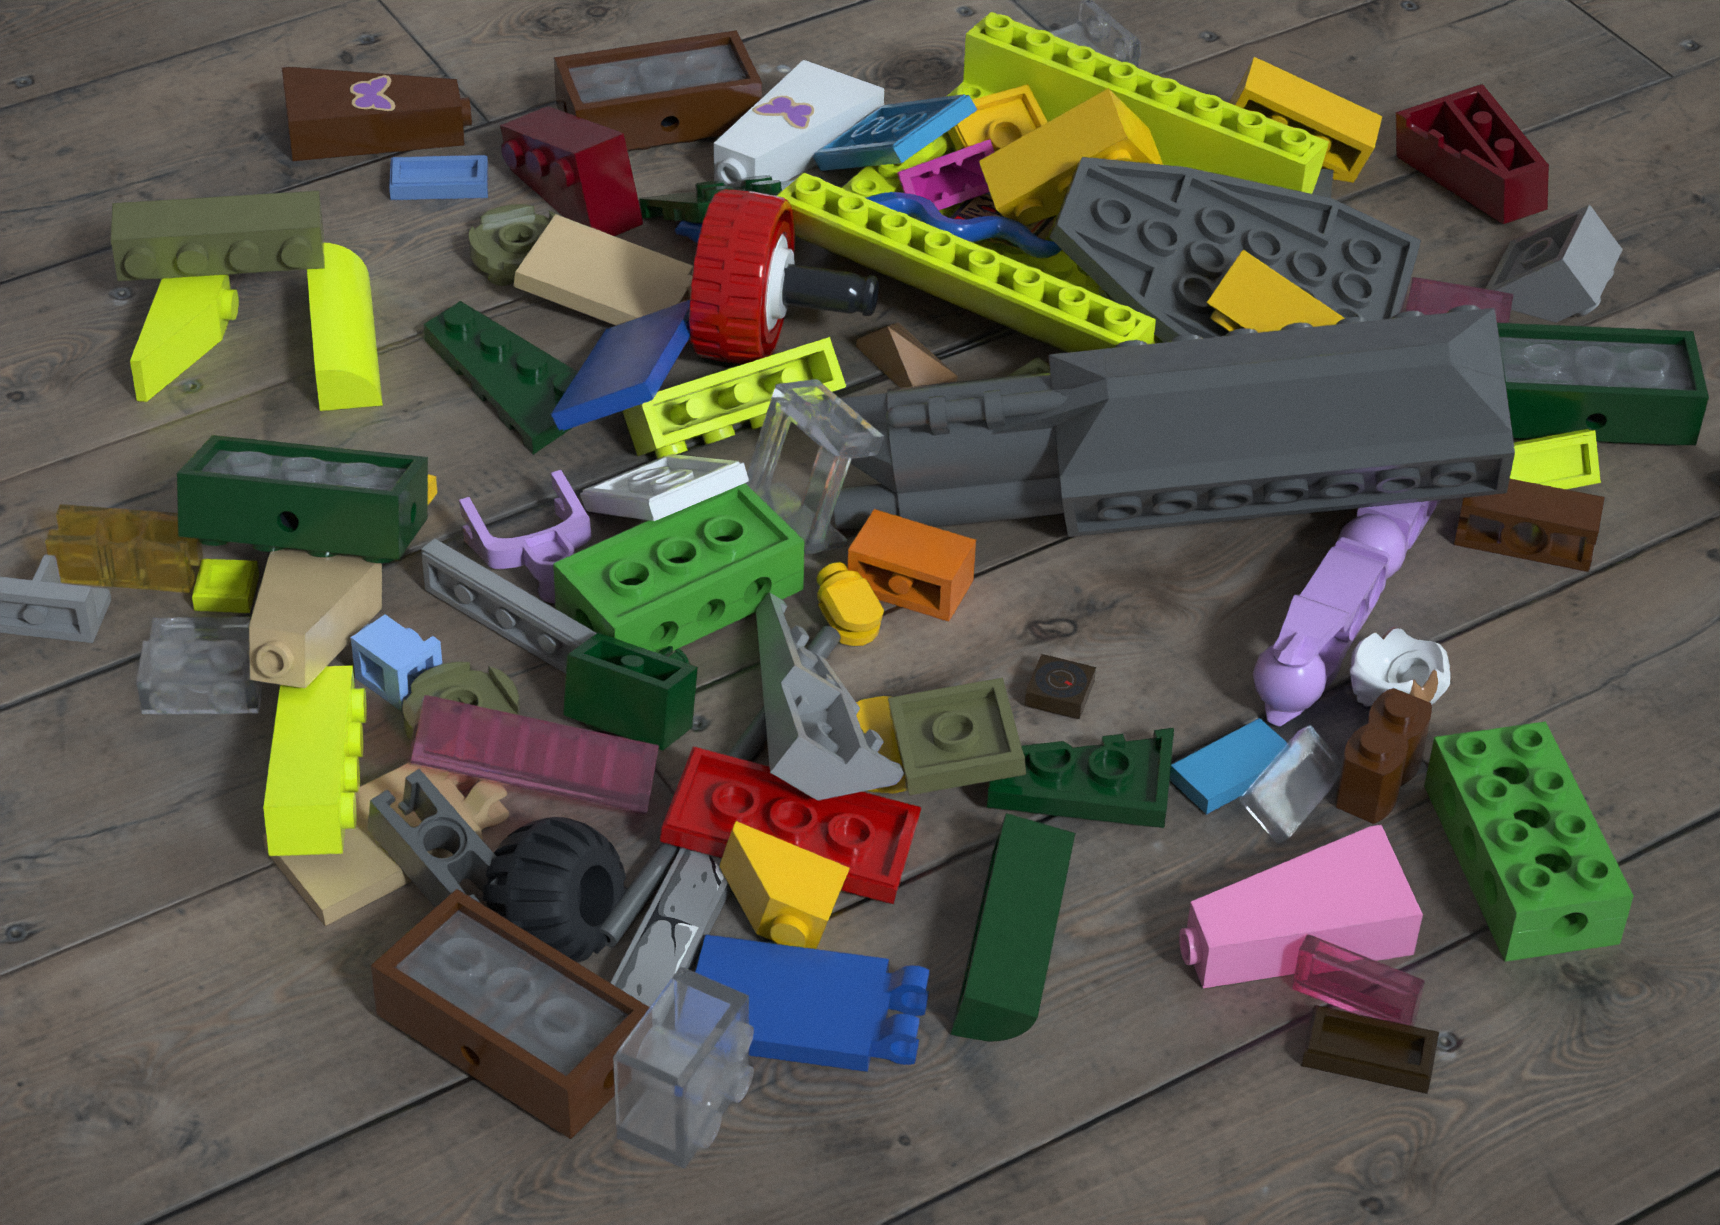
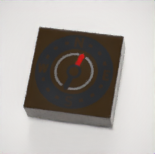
[1025,654,1096,719]

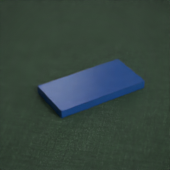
[551,300,690,431]

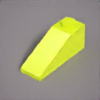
[130,274,239,402]

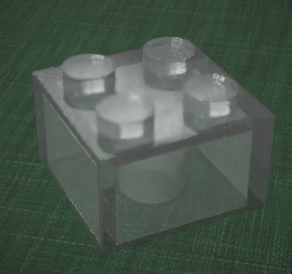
[613,966,754,1169]

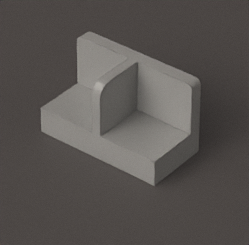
[0,554,111,643]

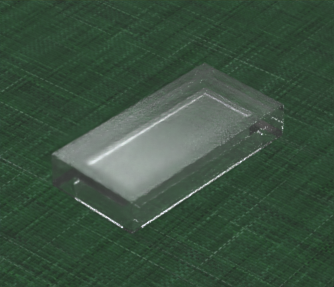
[1239,725,1342,844]

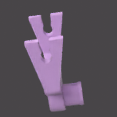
[459,470,591,603]

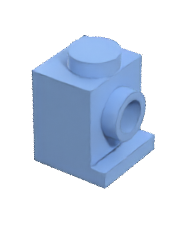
[351,615,442,712]

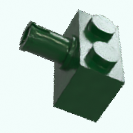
[563,633,698,751]

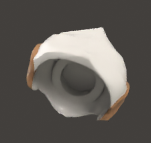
[1350,627,1451,707]

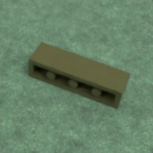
[111,191,325,281]

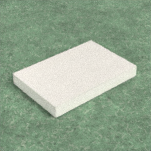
[580,454,749,521]

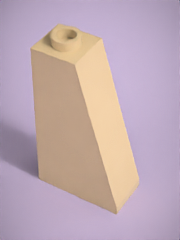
[249,548,382,688]

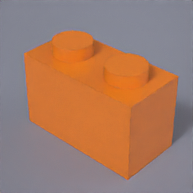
[848,509,976,622]

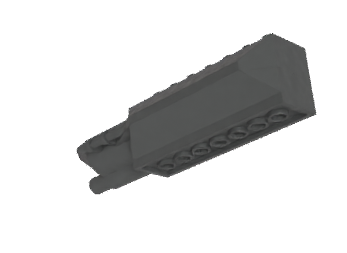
[814,305,1515,537]

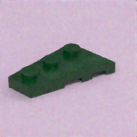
[987,728,1174,828]

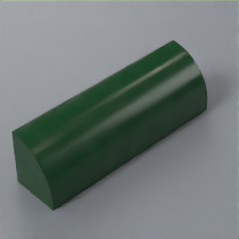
[950,813,1076,1042]

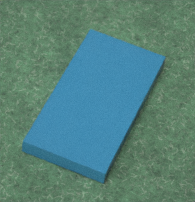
[813,94,977,171]

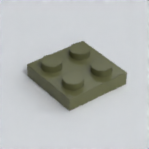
[888,677,1026,795]

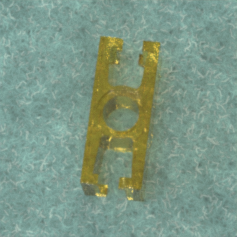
[45,504,203,593]

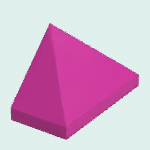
[897,139,995,210]

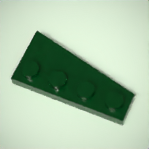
[424,301,578,455]

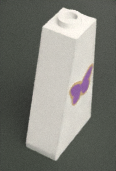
[714,60,884,187]

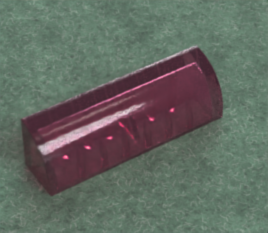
[409,695,659,815]

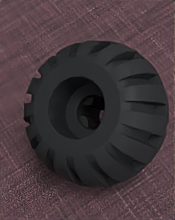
[483,817,627,962]

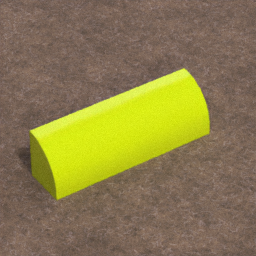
[307,242,383,411]

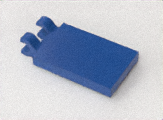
[680,934,929,1072]

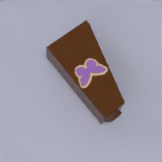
[282,67,472,161]

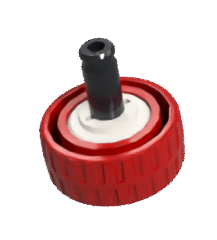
[689,189,879,364]

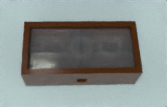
[554,30,762,150]
[371,889,654,1139]

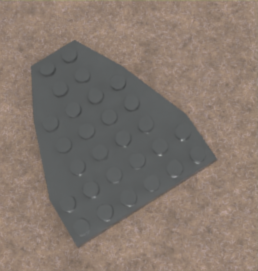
[1049,157,1421,342]

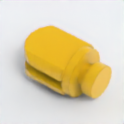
[816,562,884,646]

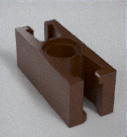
[1454,478,1605,572]

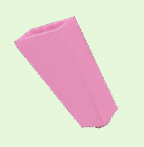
[1179,825,1423,989]

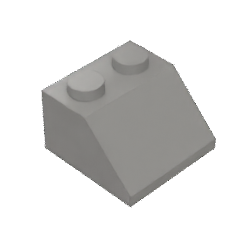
[1482,204,1623,323]

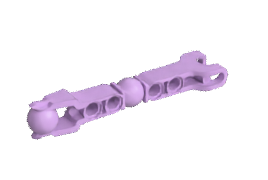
[1253,500,1441,726]

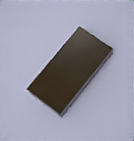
[1301,1005,1439,1094]

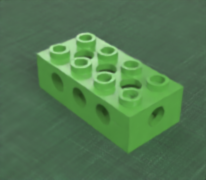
[553,483,804,653]
[1424,721,1634,962]

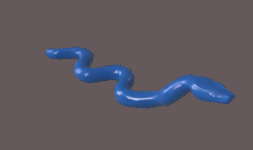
[675,192,1062,258]

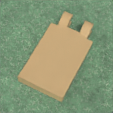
[514,214,693,344]
[263,741,509,926]

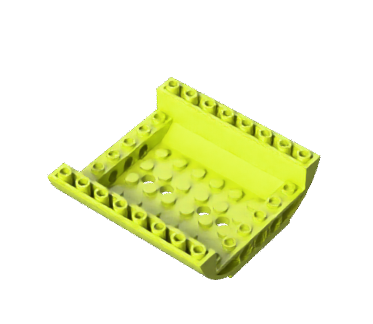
[777,12,1329,353]

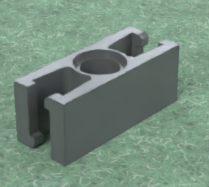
[368,769,498,908]

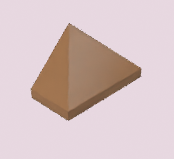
[856,322,958,388]

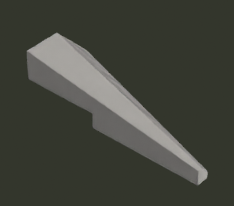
[756,592,905,801]

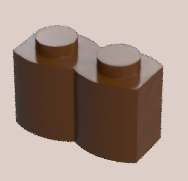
[1335,688,1432,824]

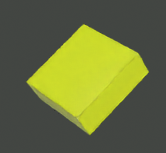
[192,559,259,613]

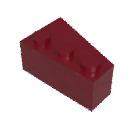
[1396,84,1549,224]
[500,106,643,236]

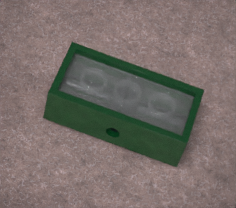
[1497,323,1709,446]
[177,435,428,563]

